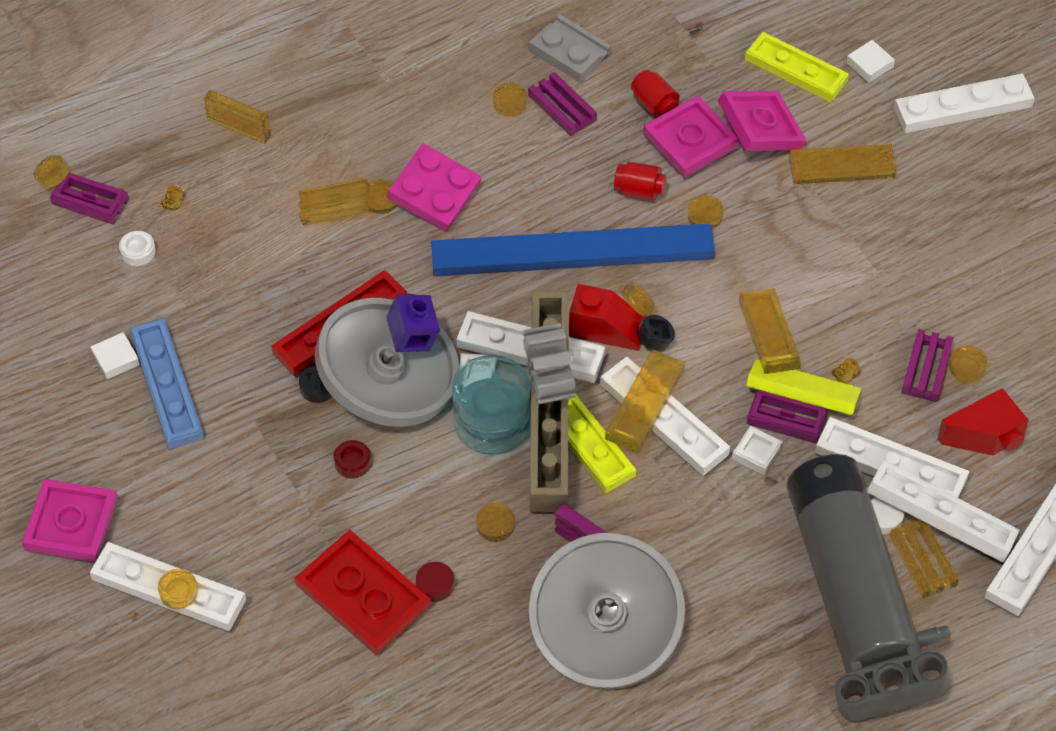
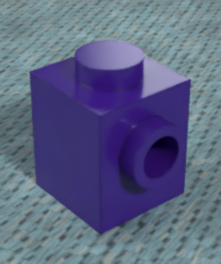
[386,293,440,352]

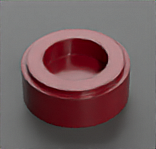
[334,440,371,479]
[416,562,454,602]

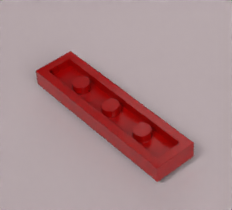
[271,270,407,376]

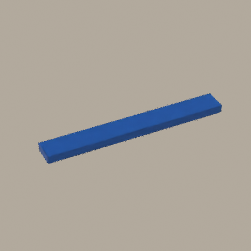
[431,223,715,276]

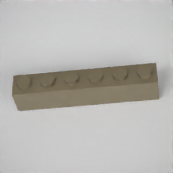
[530,291,569,512]

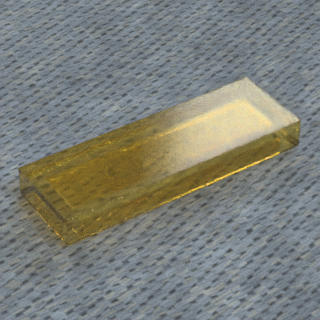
[789,144,897,185]
[739,288,801,374]
[605,349,685,453]

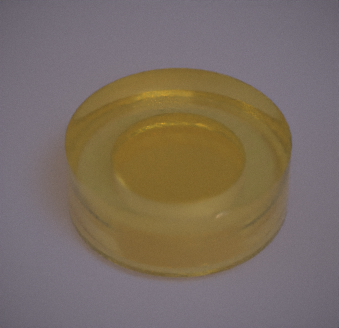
[493,83,527,117]
[34,155,70,188]
[364,179,398,214]
[688,195,723,229]
[621,282,655,317]
[949,346,987,383]
[477,503,514,542]
[158,569,198,609]

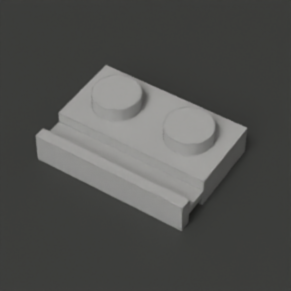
[529,14,611,83]

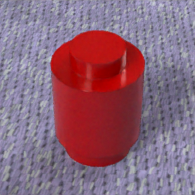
[631,70,680,118]
[614,161,667,201]

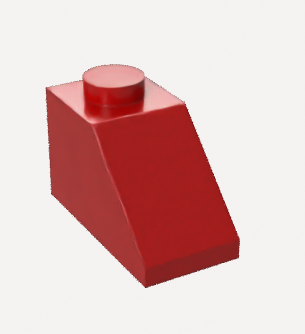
[569,284,645,351]
[937,388,1029,456]

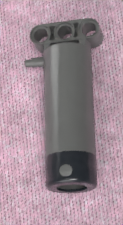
[787,454,951,721]

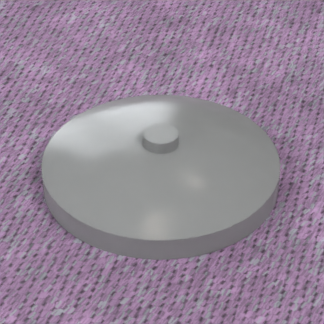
[315,298,460,427]
[529,533,685,690]

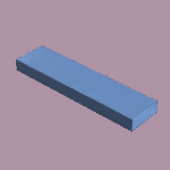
[129,318,204,450]

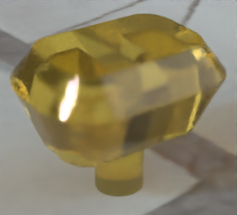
[160,185,186,210]
[832,358,861,383]

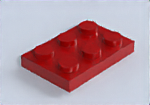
[294,529,431,655]

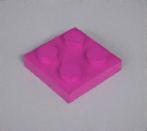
[718,91,807,151]
[643,95,739,178]
[387,143,482,232]
[22,479,118,562]

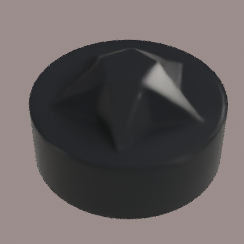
[637,315,675,351]
[299,365,332,403]

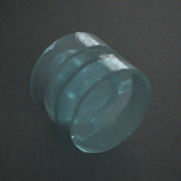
[452,355,531,455]

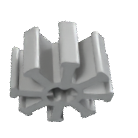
[523,323,576,404]

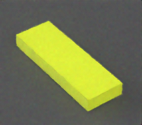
[745,31,849,103]
[746,359,862,415]
[568,394,636,494]

